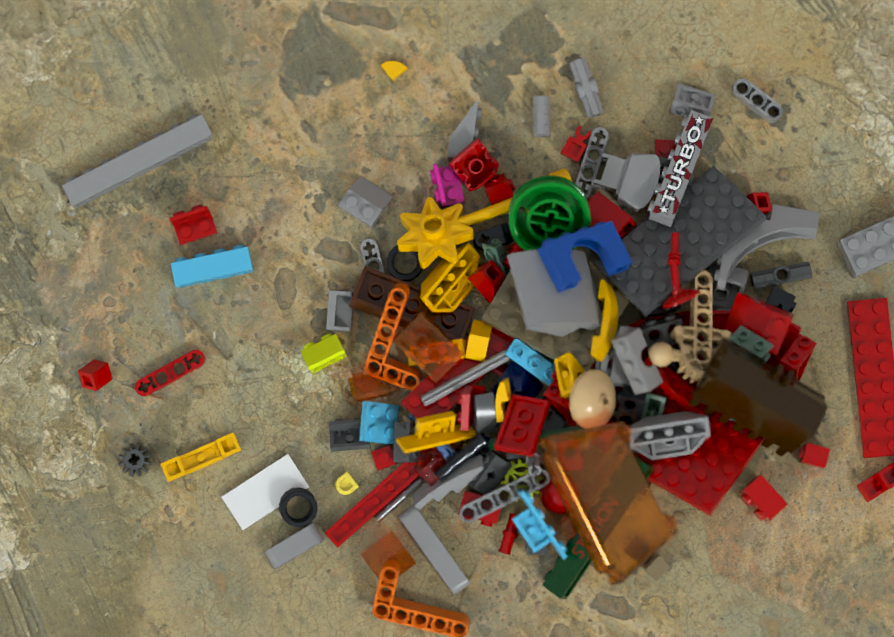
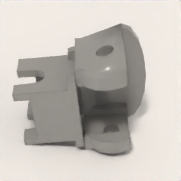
[593,153,660,213]

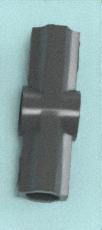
[750,261,812,290]

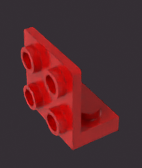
[169,204,218,246]

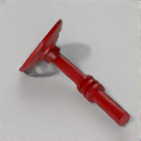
[662,232,700,308]

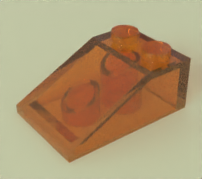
[393,310,464,383]

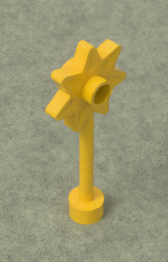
[397,168,572,269]

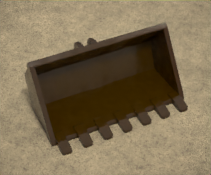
[689,338,828,456]

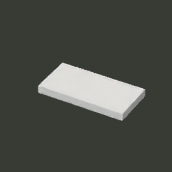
[222,454,309,530]

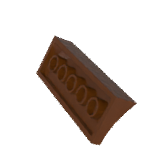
[349,266,475,342]

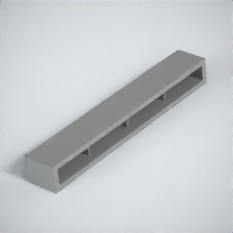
[62,114,214,209]

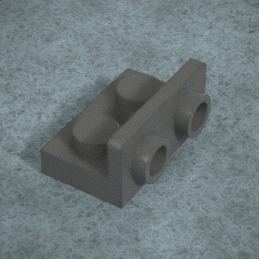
[393,422,420,463]

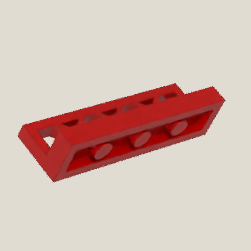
[643,357,707,415]

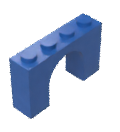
[538,221,633,293]

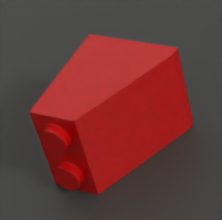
[588,191,637,239]

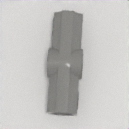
[569,58,604,119]

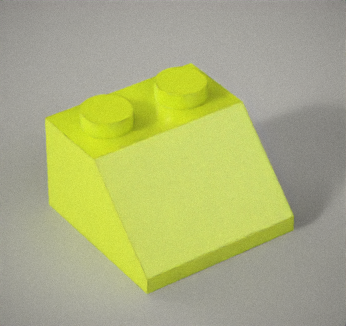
[300,333,347,374]

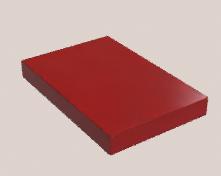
[494,394,551,457]

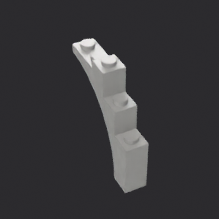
[714,204,820,290]

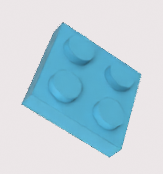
[359,401,399,445]

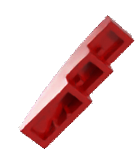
[857,462,894,502]

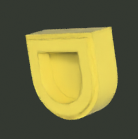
[335,471,359,495]

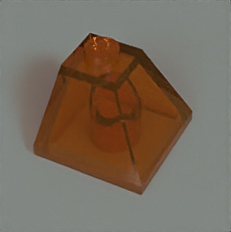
[349,372,392,403]
[361,531,416,579]

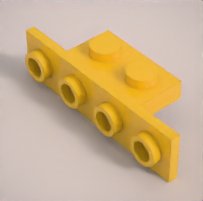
[396,411,476,453]

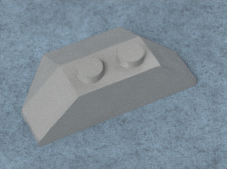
[628,411,710,460]

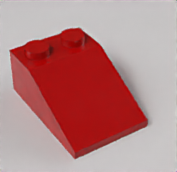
[723,292,794,355]

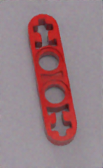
[135,350,206,397]

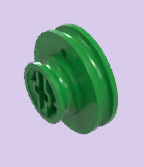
[508,175,591,251]

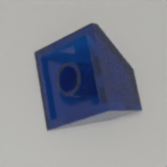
[491,361,543,407]

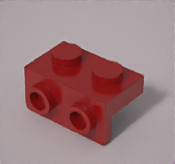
[458,384,485,431]

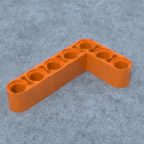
[365,283,422,390]
[372,559,470,637]

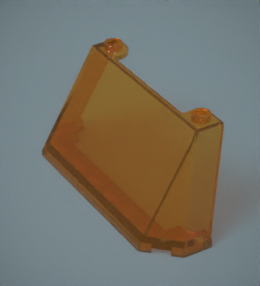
[540,422,678,586]

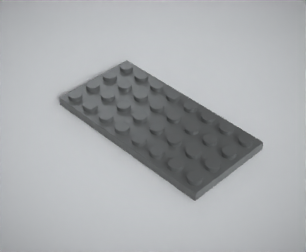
[594,166,766,317]

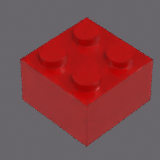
[739,474,788,521]

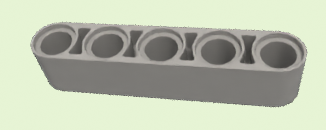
[460,469,550,523]
[398,504,471,595]

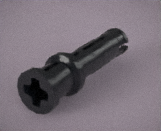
[433,432,489,482]

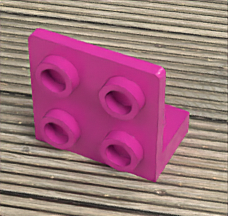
[430,163,465,208]

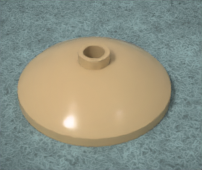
[570,369,616,430]

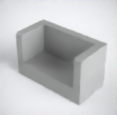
[326,290,353,333]

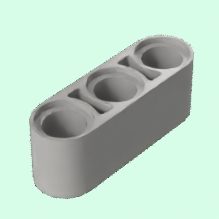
[732,79,783,123]
[265,523,324,569]

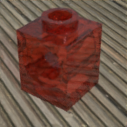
[413,451,446,487]

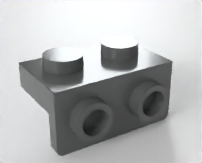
[328,418,370,452]

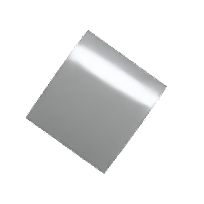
[507,250,603,337]

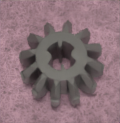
[118,443,152,477]

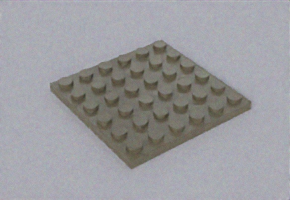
[481,246,630,371]

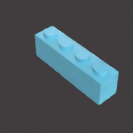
[171,245,254,288]

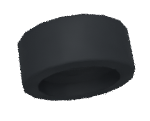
[387,246,423,281]
[279,487,318,527]

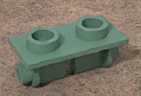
[482,239,510,278]
[729,326,774,361]

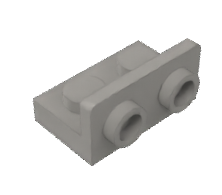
[670,84,716,117]

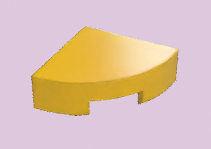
[380,61,408,81]

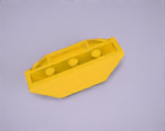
[420,242,480,312]

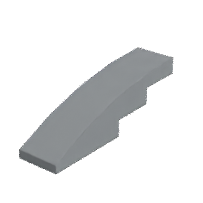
[413,454,484,510]

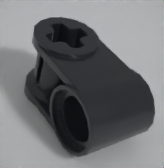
[474,223,513,251]

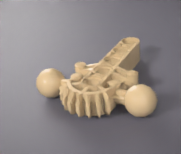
[649,270,731,384]

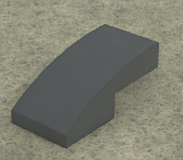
[472,392,496,434]

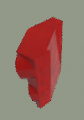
[449,139,499,192]

